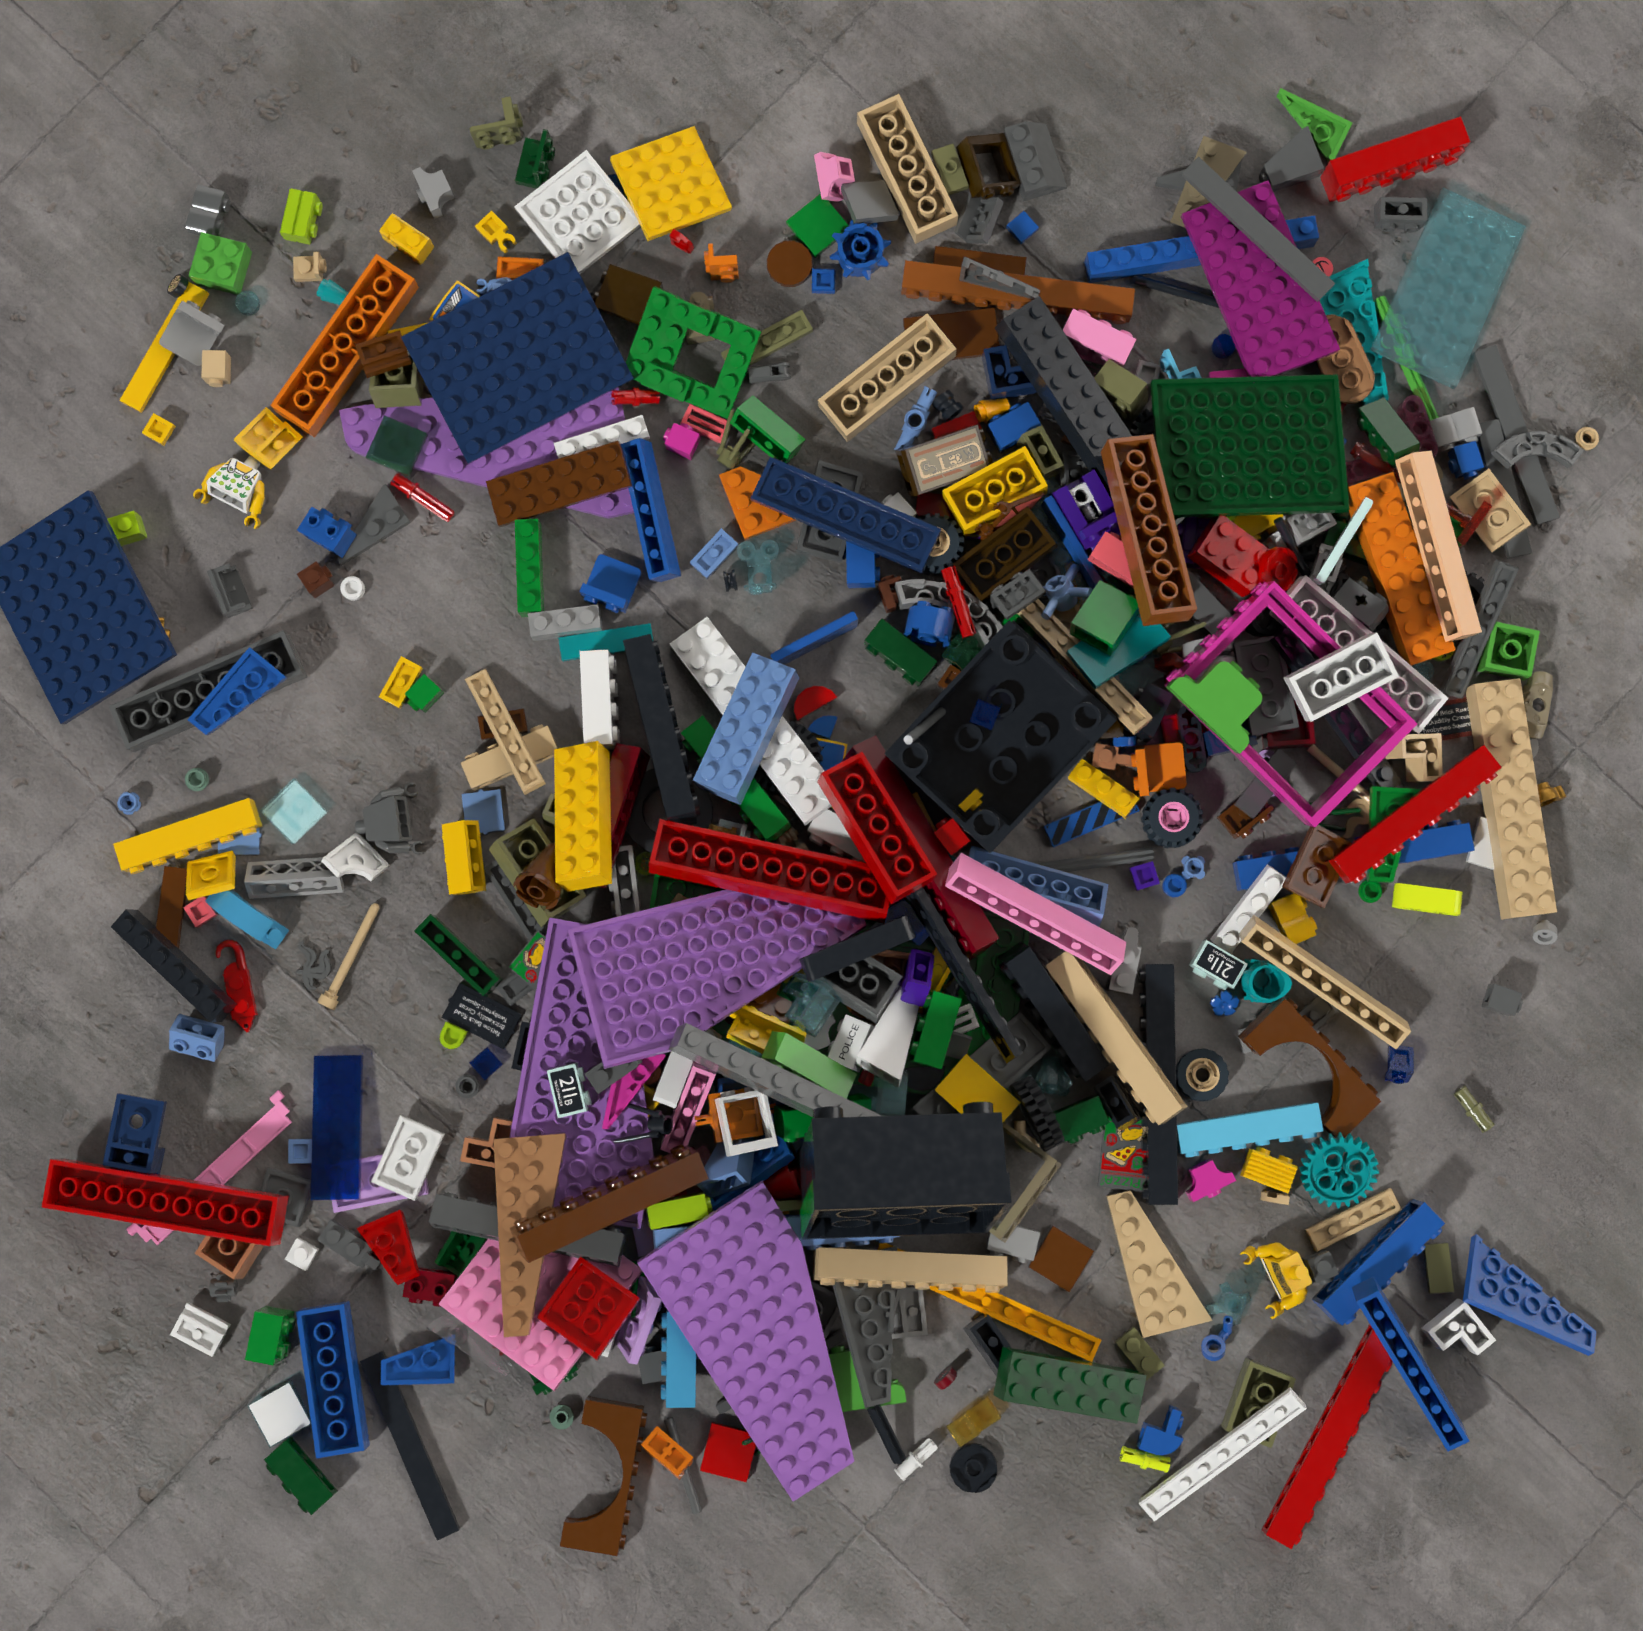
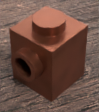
[297,561,335,598]

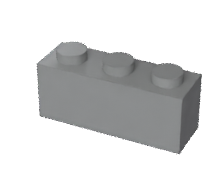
[528,604,603,641]

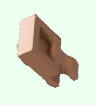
[1091,743,1132,771]

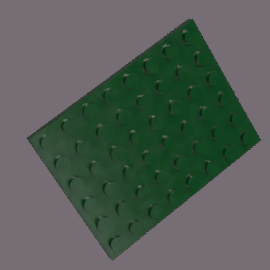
[1151,374,1350,518]

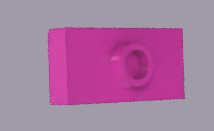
[1186,1159,1236,1202]

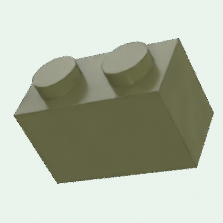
[1016,425,1064,481]

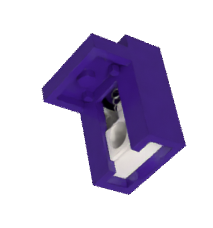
[1050,469,1121,553]

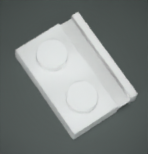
[170,1302,231,1357]

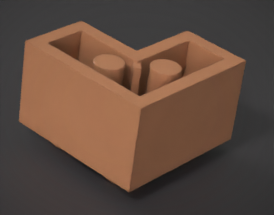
[460,1117,513,1168]

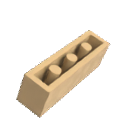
[461,724,559,791]

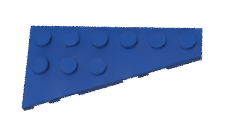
[1463,1234,1596,1356]

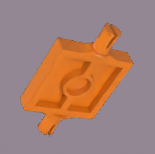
[694,1089,776,1143]

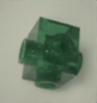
[941,633,982,671]

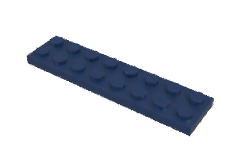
[751,457,941,573]

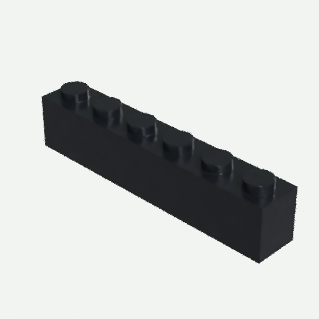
[111,909,237,1023]

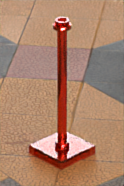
[1350,442,1492,549]

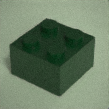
[1053,1095,1109,1144]

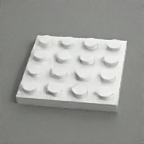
[514,150,641,274]

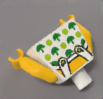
[193,456,265,529]

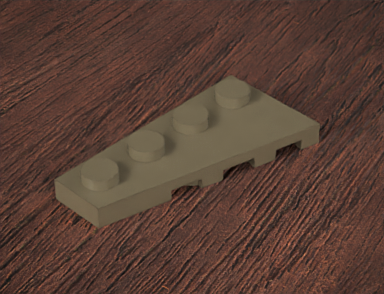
[1170,136,1247,228]

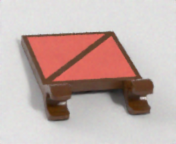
[975,491,1044,540]

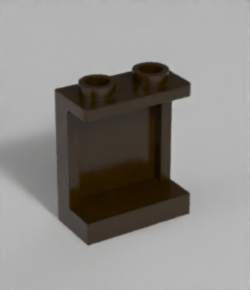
[593,264,664,326]

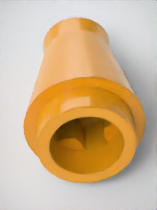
[974,397,1010,423]

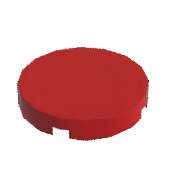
[1258,547,1298,591]

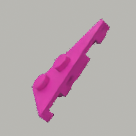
[602,1053,666,1129]

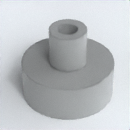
[1533,920,1558,945]

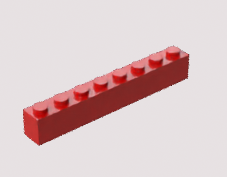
[1329,745,1502,884]

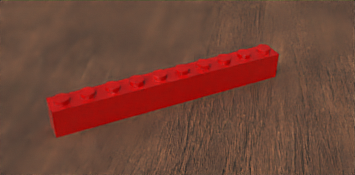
[1261,1323,1393,1549]

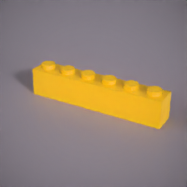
[113,798,263,874]

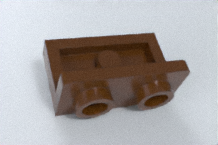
[1217,802,1274,839]

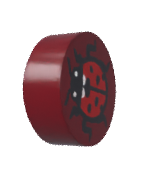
[934,1366,957,1390]

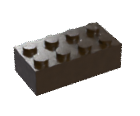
[953,506,1058,603]

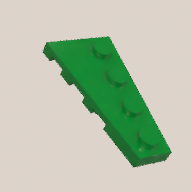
[1367,786,1420,883]

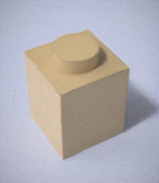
[201,350,231,387]

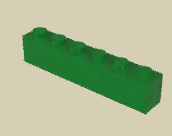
[681,715,791,843]

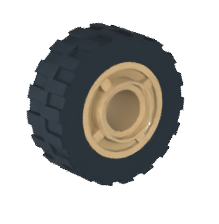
[1176,1048,1229,1101]

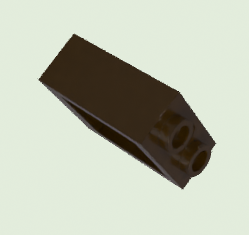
[956,133,1021,200]

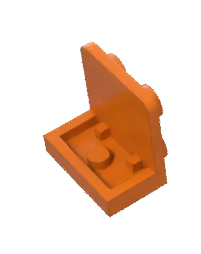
[1131,742,1187,796]

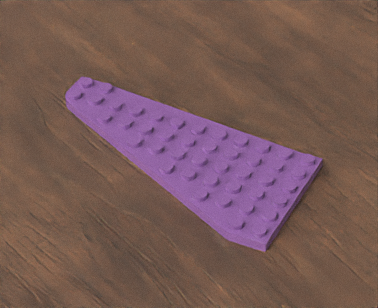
[339,387,634,519]

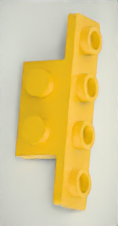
[726,1005,807,1054]

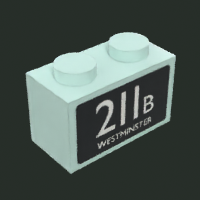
[1189,940,1248,990]
[547,1062,591,1118]

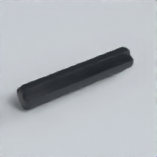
[867,1405,906,1465]

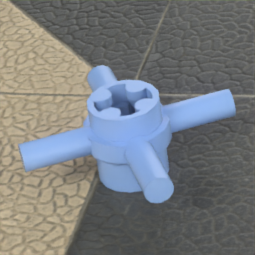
[1041,564,1093,620]

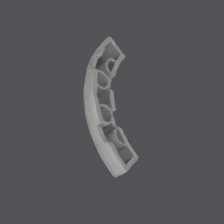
[895,579,1003,648]

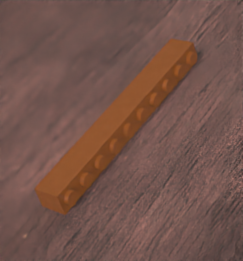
[901,260,1135,324]

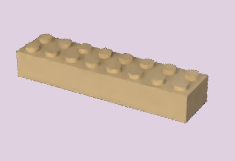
[1046,951,1188,1125]

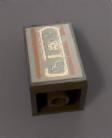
[895,425,993,496]

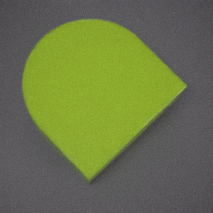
[440,1021,468,1049]

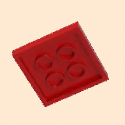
[537,1256,640,1361]

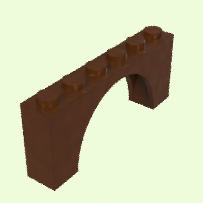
[1238,998,1381,1138]
[560,1396,648,1556]

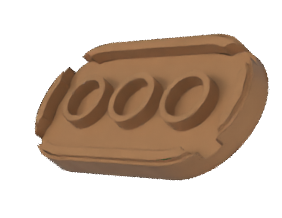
[1315,314,1375,404]

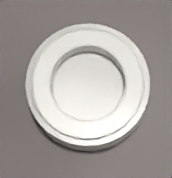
[340,576,365,601]

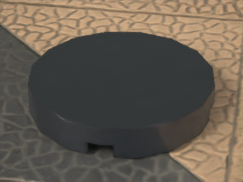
[949,1443,997,1493]

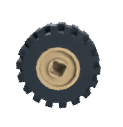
[918,513,964,576]

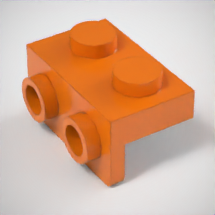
[704,243,739,283]

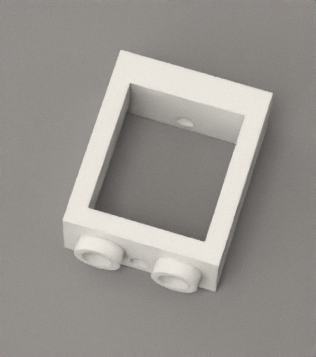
[715,1087,778,1157]

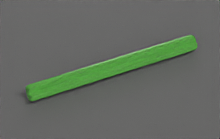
[1374,296,1439,424]

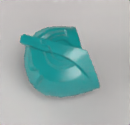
[1241,958,1292,1003]

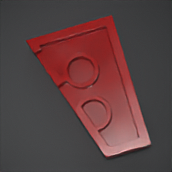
[356,1210,420,1285]

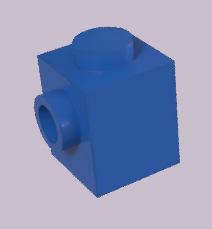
[1448,441,1484,480]

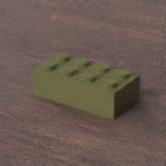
[489,818,587,927]

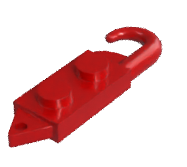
[215,940,258,1033]

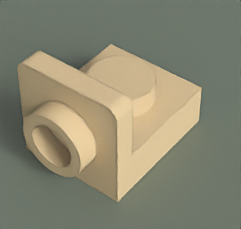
[293,252,327,282]

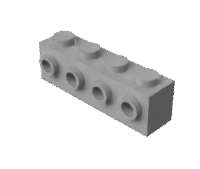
[609,845,641,917]

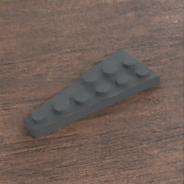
[833,1246,897,1408]

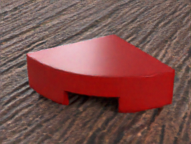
[669,228,695,254]

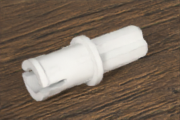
[894,1438,938,1481]

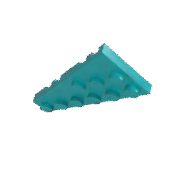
[1319,259,1389,406]

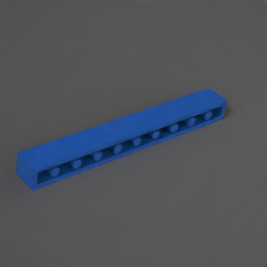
[1084,215,1319,283]
[1232,820,1475,891]

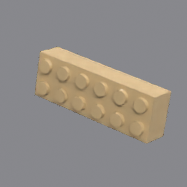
[857,94,958,244]
[818,313,956,442]

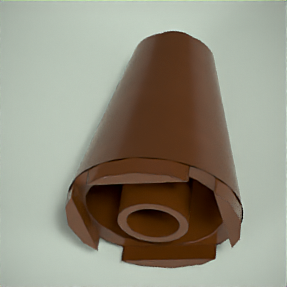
[513,843,562,909]

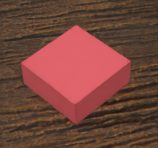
[183,896,218,928]

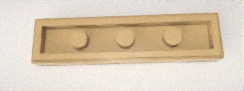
[1304,1188,1402,1252]

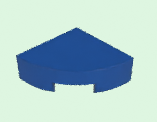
[808,715,838,740]

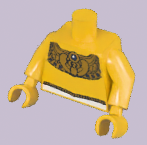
[1240,1242,1312,1319]

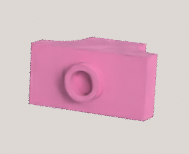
[814,152,855,202]

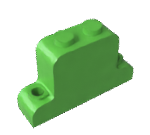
[1166,661,1262,754]
[828,1345,906,1412]

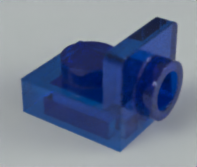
[1385,1045,1414,1084]

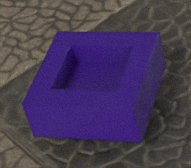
[1129,861,1160,891]

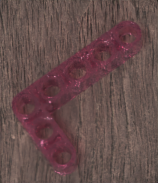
[1346,395,1438,487]

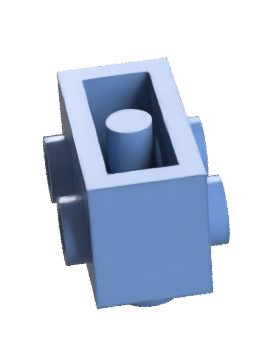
[169,1014,225,1062]

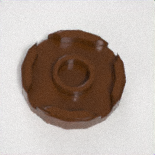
[767,241,812,287]

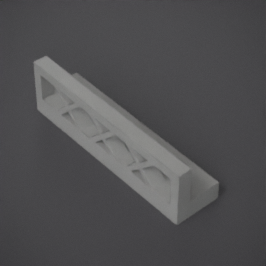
[244,857,344,899]

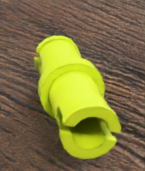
[1119,1446,1171,1473]

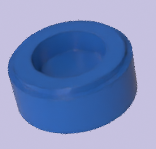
[1113,736,1137,747]
[1162,874,1187,898]

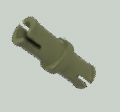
[1453,1086,1495,1133]

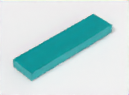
[558,623,654,662]

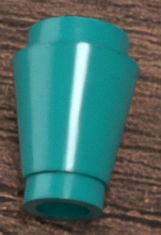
[316,279,349,305]

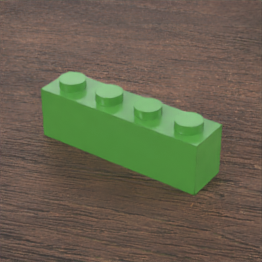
[761,1031,857,1099]

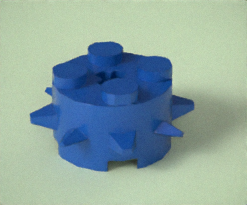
[829,220,892,280]

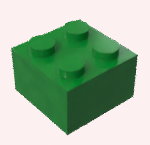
[245,1306,296,1365]

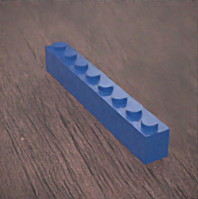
[1352,1276,1470,1452]

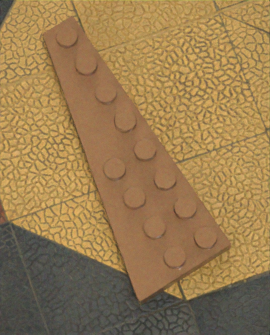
[494,1133,566,1337]

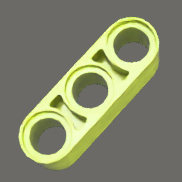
[1392,883,1463,916]

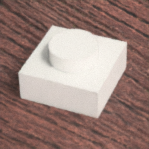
[285,1237,319,1271]

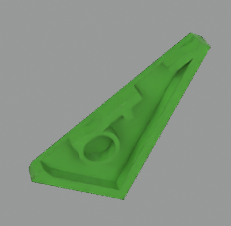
[1276,88,1353,162]

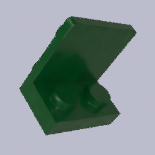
[515,129,555,189]

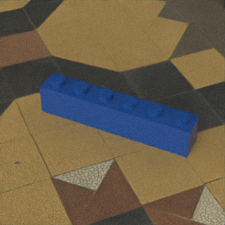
[621,438,681,582]

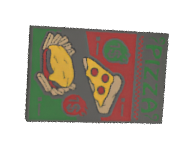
[508,930,546,990]
[1097,1115,1146,1192]

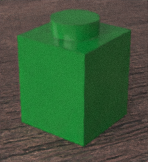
[405,674,444,713]

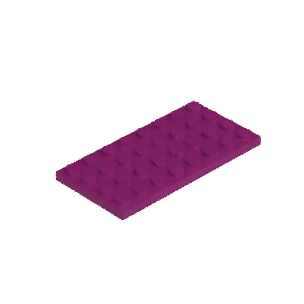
[1181,180,1340,383]

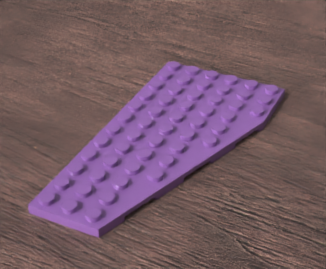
[568,889,866,1069]
[510,917,654,1229]
[637,1181,854,1501]

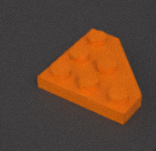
[719,466,796,540]

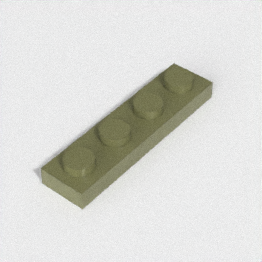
[721,310,813,366]

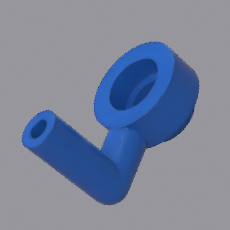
[1201,1316,1233,1361]

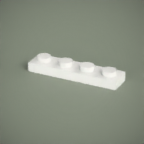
[554,415,650,459]
[1210,864,1286,954]

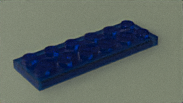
[311,1055,363,1200]

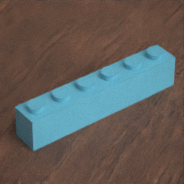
[1177,1102,1323,1157]

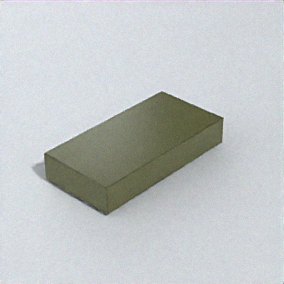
[1423,1242,1454,1294]

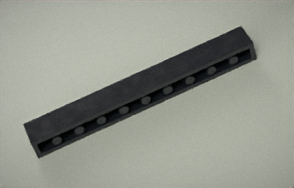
[1138,964,1178,1205]

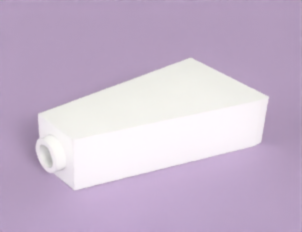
[856,986,919,1088]

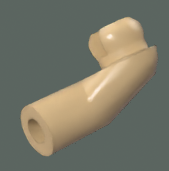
[1014,1120,1040,1153]

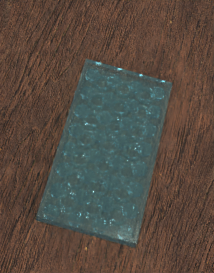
[1370,187,1526,389]

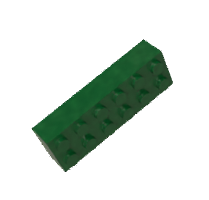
[993,1347,1147,1424]

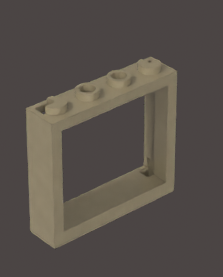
[989,1122,1061,1243]

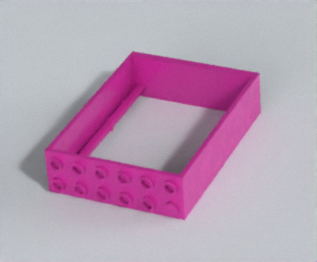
[1164,581,1417,828]

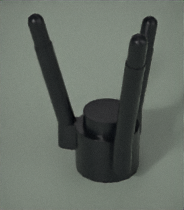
[613,1103,673,1144]

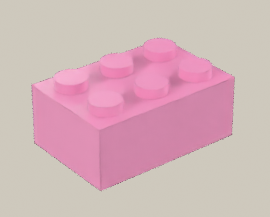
[1063,309,1136,369]

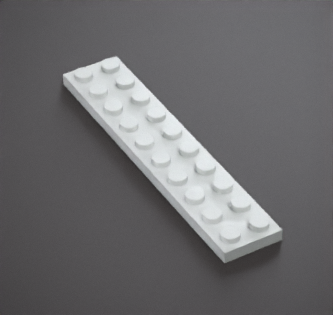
[670,617,831,825]

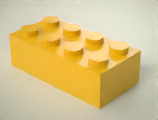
[942,446,1048,538]

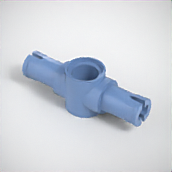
[894,386,938,450]

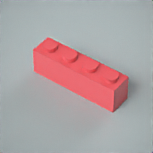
[1088,531,1134,589]

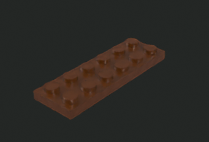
[486,441,633,527]

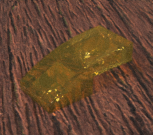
[946,1396,1001,1447]

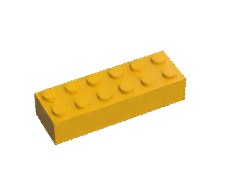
[554,741,612,892]

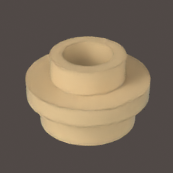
[1575,427,1599,450]

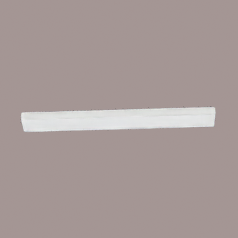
[1139,1387,1307,1521]

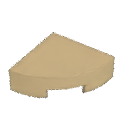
[1260,1191,1290,1205]

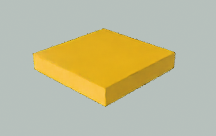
[186,850,236,900]

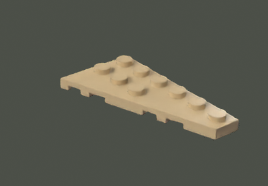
[1106,1190,1213,1338]

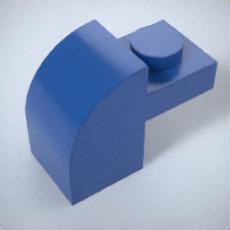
[1136,1405,1184,1455]

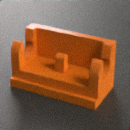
[641,1426,694,1480]

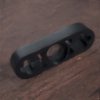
[1176,706,1207,773]

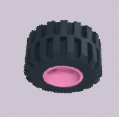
[1141,788,1203,849]

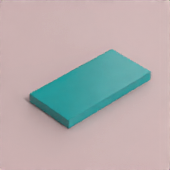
[1066,611,1171,689]

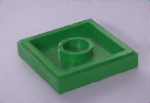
[786,194,849,258]

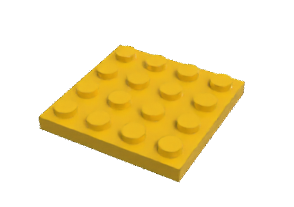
[610,126,732,241]

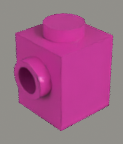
[663,423,701,460]

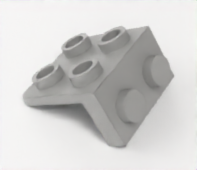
[159,300,225,366]

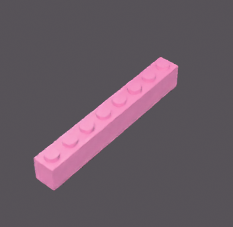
[945,853,1126,975]

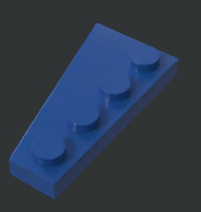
[188,647,287,736]

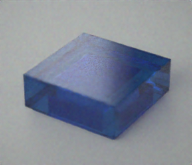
[970,699,1001,730]
[469,1047,504,1080]

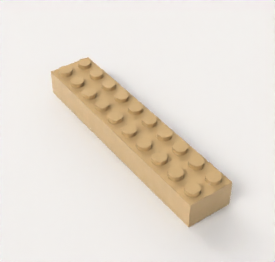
[1466,678,1557,920]

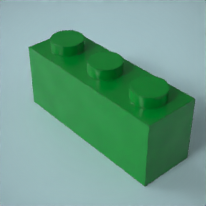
[730,395,806,463]

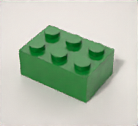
[908,989,962,1069]

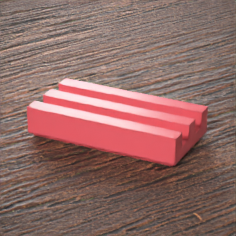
[680,404,732,443]

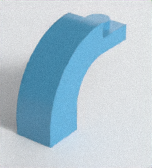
[205,890,289,949]

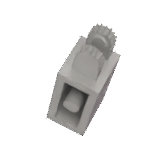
[1106,927,1142,995]

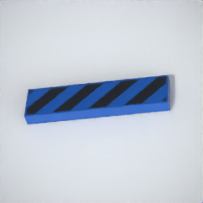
[1043,790,1140,848]

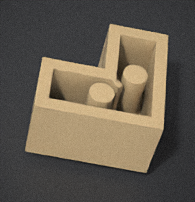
[1386,733,1443,782]

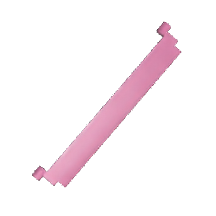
[126,1090,292,1245]

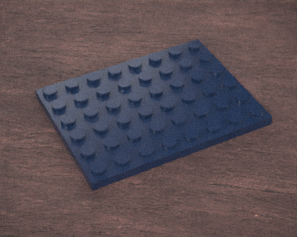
[401,252,634,464]
[0,490,177,724]

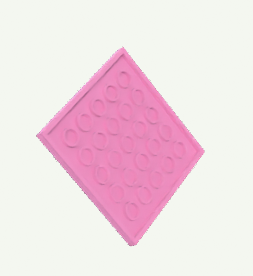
[439,1239,643,1392]

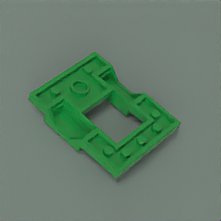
[625,286,762,419]

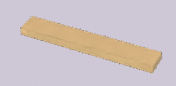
[465,668,546,795]

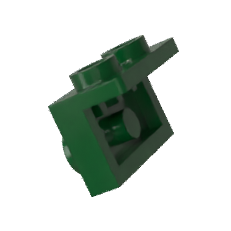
[435,1231,488,1277]

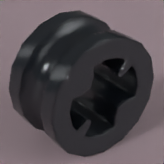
[723,570,738,592]

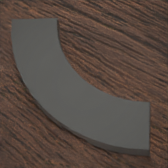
[1491,431,1584,469]

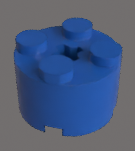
[904,601,955,647]

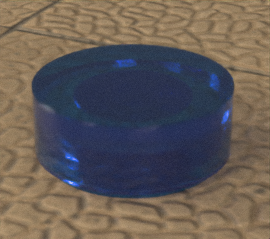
[1211,334,1236,359]

